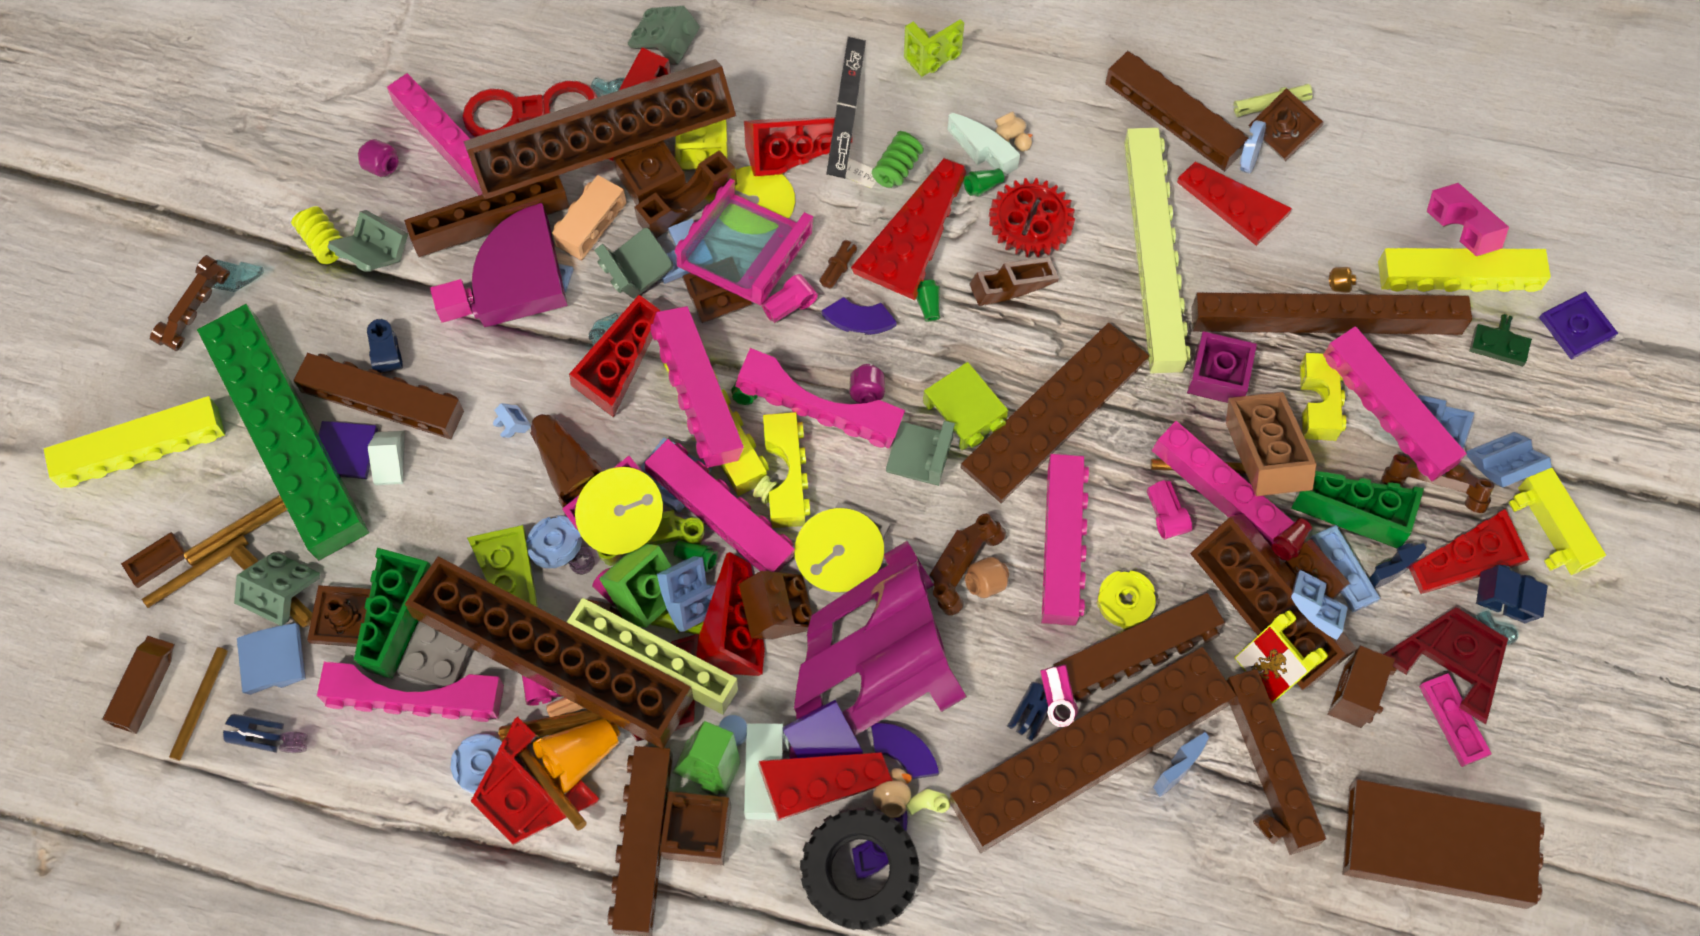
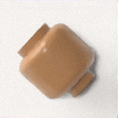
[965,557,1009,599]

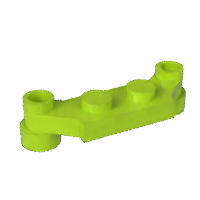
[597,510,705,566]

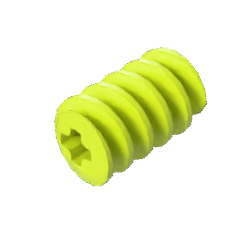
[291,206,343,264]

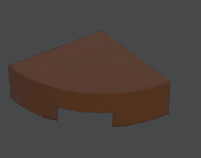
[1253,814,1288,844]

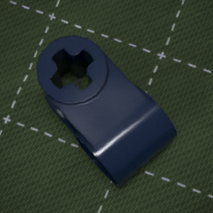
[367,319,403,373]

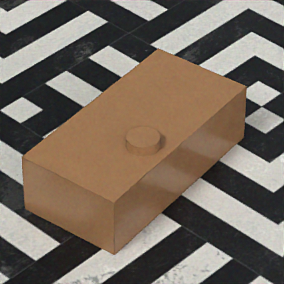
[1226,392,1316,496]

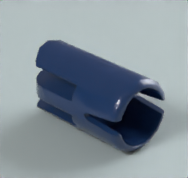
[1007,682,1049,742]
[223,714,284,753]

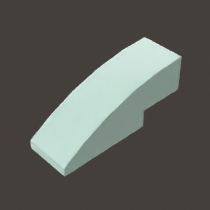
[947,113,1020,177]

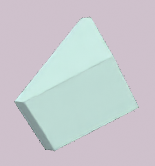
[368,431,405,485]

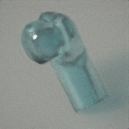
[591,77,625,95]
[588,313,619,346]
[1475,611,1518,645]

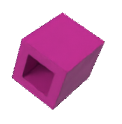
[430,279,475,323]

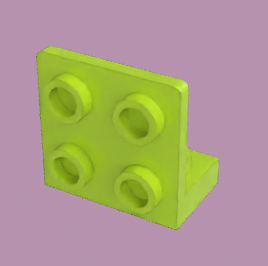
[904,19,964,77]

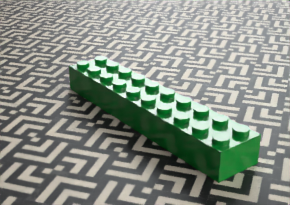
[197,304,370,561]

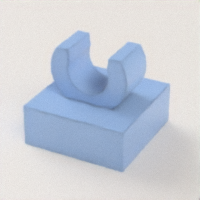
[493,403,531,438]

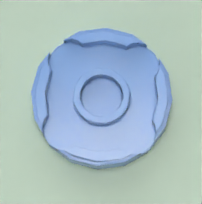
[1240,120,1266,173]
[526,515,583,568]
[450,734,502,794]

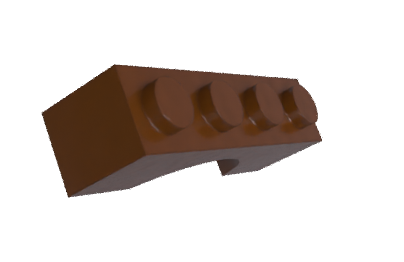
[634,150,737,239]

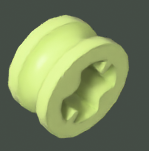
[753,476,779,504]

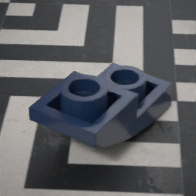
[1369,543,1426,589]

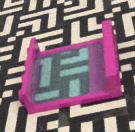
[675,179,813,306]

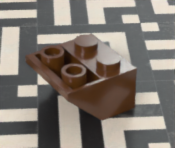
[739,571,813,639]

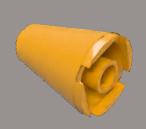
[533,718,620,793]

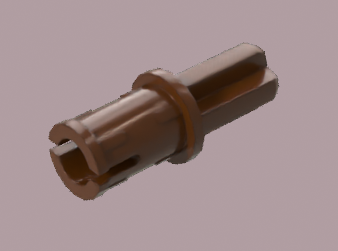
[819,240,857,289]

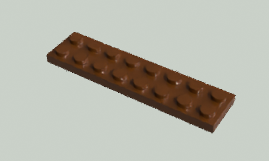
[960,322,1150,504]

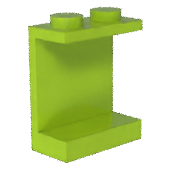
[923,362,1008,451]

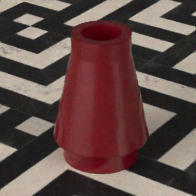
[1272,518,1312,561]

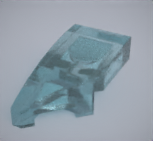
[212,259,264,292]

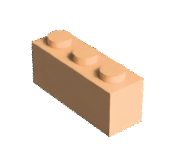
[552,175,627,261]

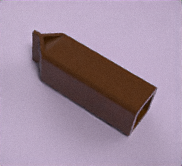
[102,635,175,734]

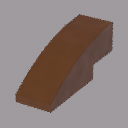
[969,257,1059,306]

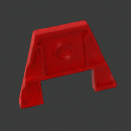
[471,716,599,845]

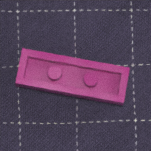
[1419,673,1492,767]

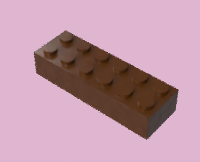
[1190,514,1357,690]

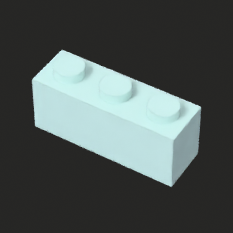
[744,723,789,819]

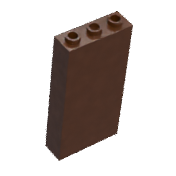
[1342,779,1545,909]

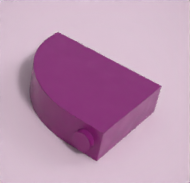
[471,203,568,327]

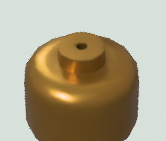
[1329,267,1356,293]

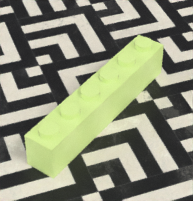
[567,598,738,715]

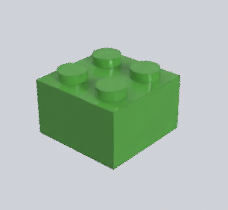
[599,544,672,628]

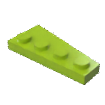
[467,525,538,607]

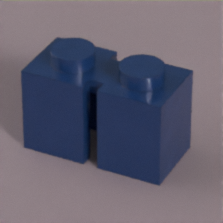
[1476,565,1548,623]

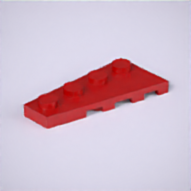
[1409,508,1530,594]
[758,752,892,821]

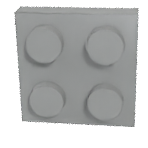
[397,621,471,688]

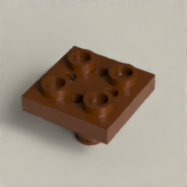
[1248,88,1324,162]
[1285,539,1350,599]
[307,585,371,647]

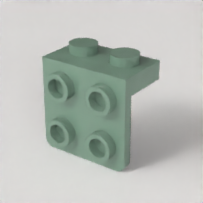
[628,6,700,65]
[328,210,408,271]
[594,228,674,299]

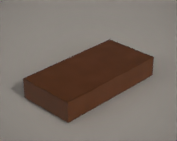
[121,532,185,588]

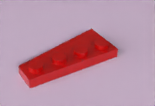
[1177,161,1293,246]

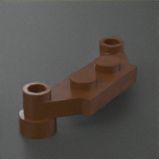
[150,255,230,351]
[1381,454,1494,513]
[929,513,1006,616]

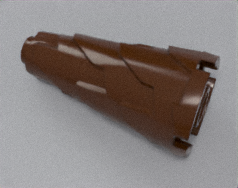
[530,414,606,508]

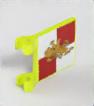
[1234,610,1328,704]

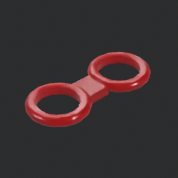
[462,80,598,137]

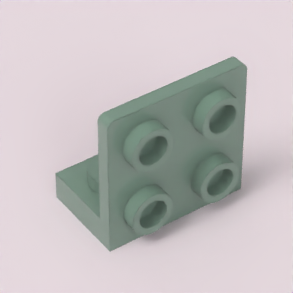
[886,421,955,486]
[234,552,320,626]

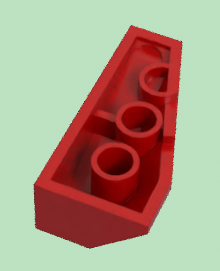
[744,117,852,176]
[696,552,765,676]

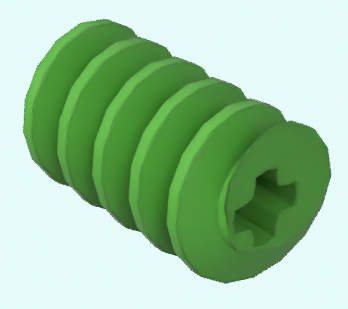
[872,131,924,188]

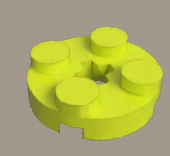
[1097,571,1156,630]

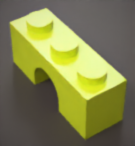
[1300,353,1346,441]

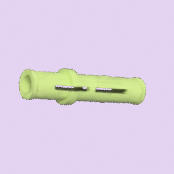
[1233,84,1313,117]

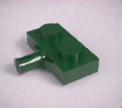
[1469,314,1532,367]

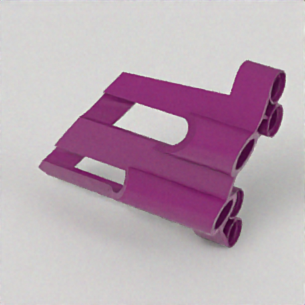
[789,541,967,759]

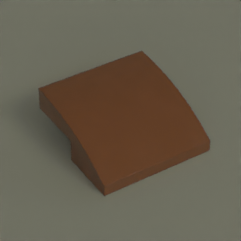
[682,258,752,323]

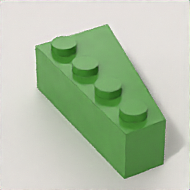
[672,721,741,796]

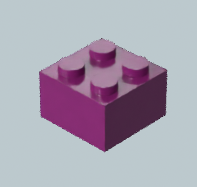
[1187,331,1257,403]

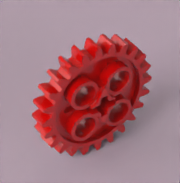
[989,178,1075,258]

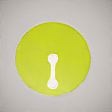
[719,166,795,236]
[575,467,663,555]
[794,508,884,592]

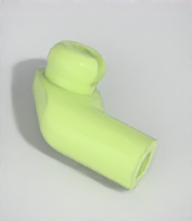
[905,789,950,815]

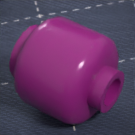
[358,139,399,177]
[849,364,885,404]

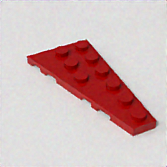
[851,158,966,300]

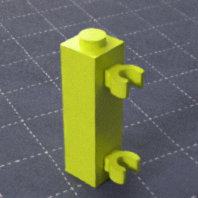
[1508,468,1606,575]

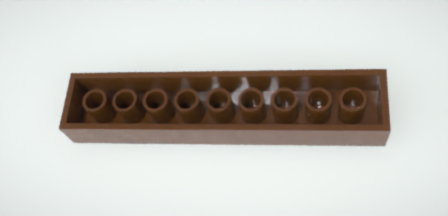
[463,59,736,199]
[405,556,693,749]
[949,647,1236,854]

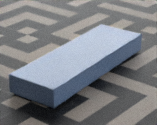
[1309,525,1380,613]

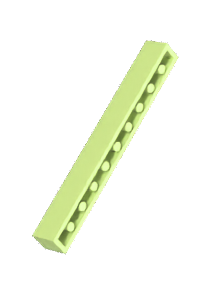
[1124,128,1190,373]

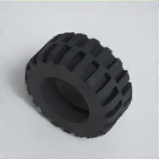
[800,807,920,931]

